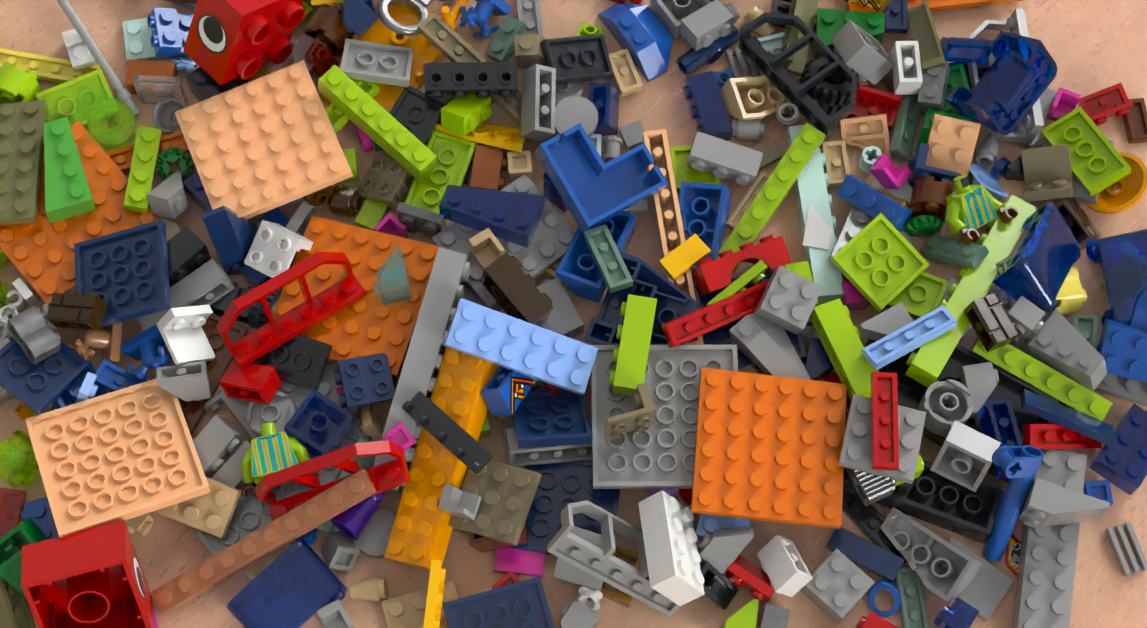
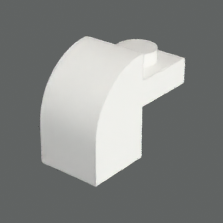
[62,27,97,71]

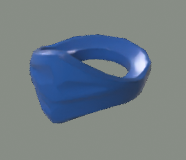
[868,580,901,618]

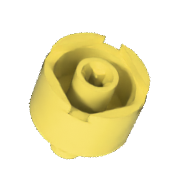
[1034,266,1087,318]

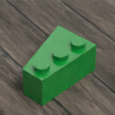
[813,8,885,59]

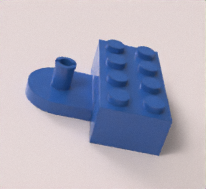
[1097,287,1147,382]

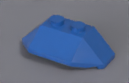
[598,4,673,82]

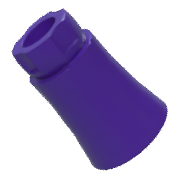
[330,493,385,541]

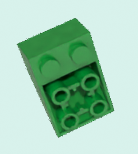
[0,517,48,597]

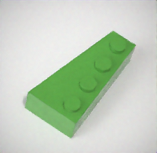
[44,117,96,224]

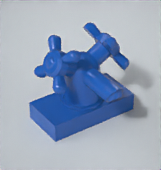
[459,0,512,38]
[121,324,172,381]

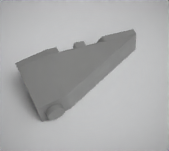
[729,313,811,380]

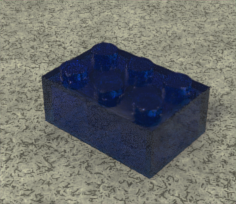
[1089,403,1147,495]

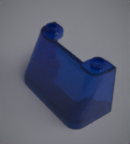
[946,31,1057,135]
[992,201,1081,312]
[1086,229,1147,326]
[227,538,347,628]

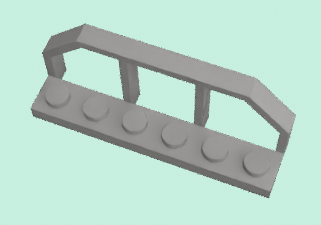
[964,8,1044,143]
[547,500,680,617]

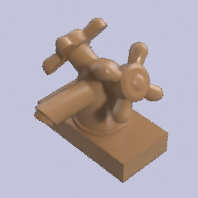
[69,322,122,364]

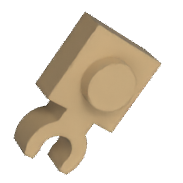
[360,404,383,441]

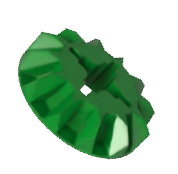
[156,147,193,182]
[905,215,943,237]

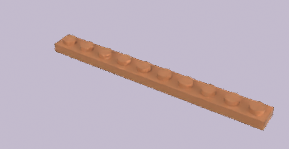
[150,469,377,615]

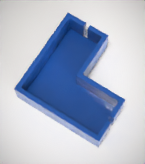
[535,123,668,233]

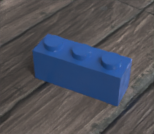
[836,174,913,231]

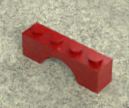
[692,235,792,296]

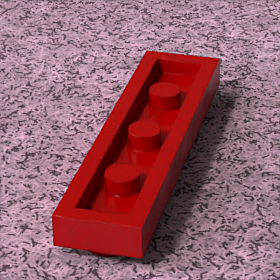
[870,372,899,471]
[1023,424,1102,449]

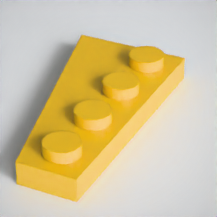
[435,119,527,153]

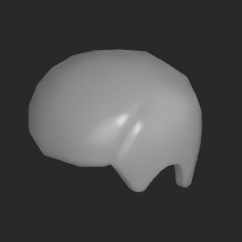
[153,99,187,134]

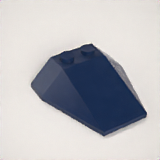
[584,251,699,345]

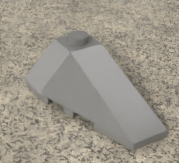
[880,507,983,603]

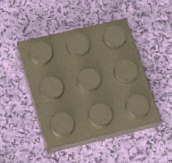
[448,460,542,546]

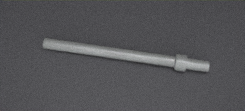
[57,0,140,117]

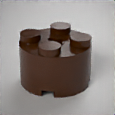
[303,6,355,57]
[909,176,956,223]

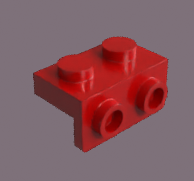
[1078,83,1134,126]
[848,84,902,130]
[726,555,775,603]

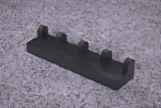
[402,391,494,475]

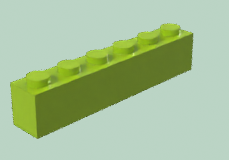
[318,65,437,182]
[970,336,1113,421]

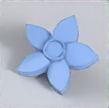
[170,57,197,73]

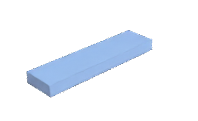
[861,305,957,371]

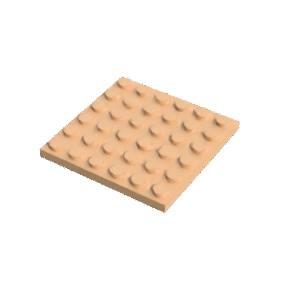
[175,60,353,219]
[25,378,211,538]

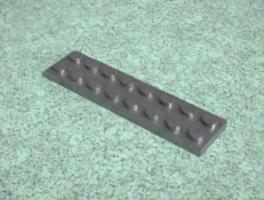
[195,414,374,556]

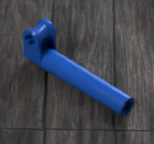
[982,445,1044,561]

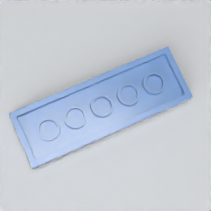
[444,298,598,395]

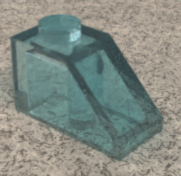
[373,246,412,305]

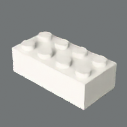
[638,490,705,606]

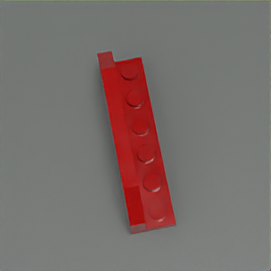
[216,252,366,368]
[254,440,411,521]

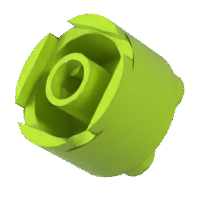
[0,62,41,104]

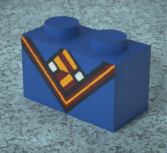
[480,366,534,416]

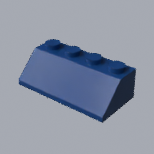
[555,211,636,304]

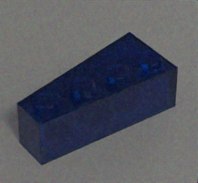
[439,185,545,248]

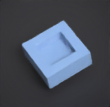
[76,372,98,403]

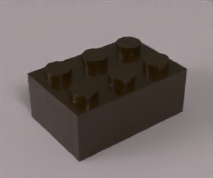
[480,252,553,326]

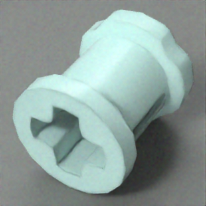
[858,146,882,174]

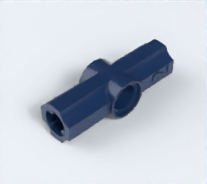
[676,25,740,76]

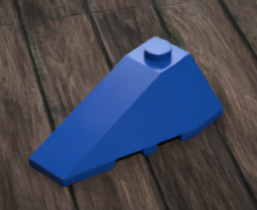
[678,181,732,275]

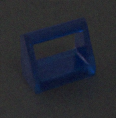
[941,37,994,63]

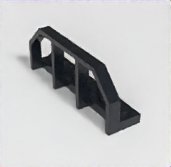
[739,12,857,140]

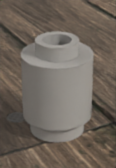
[731,118,765,141]

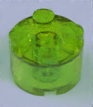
[88,99,137,149]
[0,430,39,487]

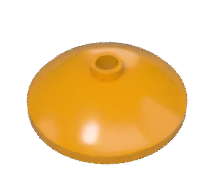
[1084,152,1147,214]

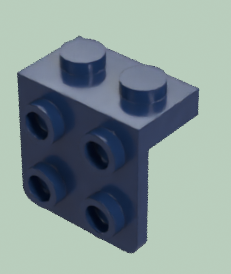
[907,142,961,189]
[334,353,395,415]

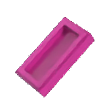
[494,547,546,577]

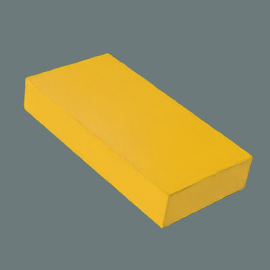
[659,233,711,281]

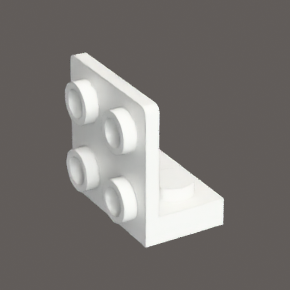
[244,220,314,278]
[156,305,216,365]

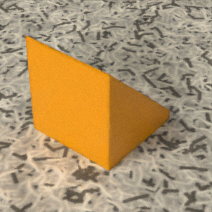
[13,403,36,421]

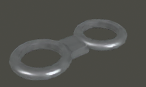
[377,0,452,36]

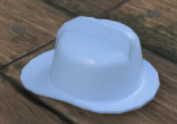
[970,164,1009,201]

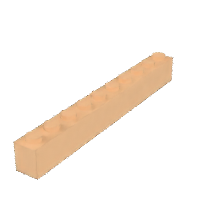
[642,129,704,345]

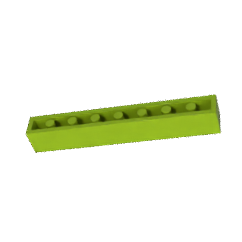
[809,298,924,486]

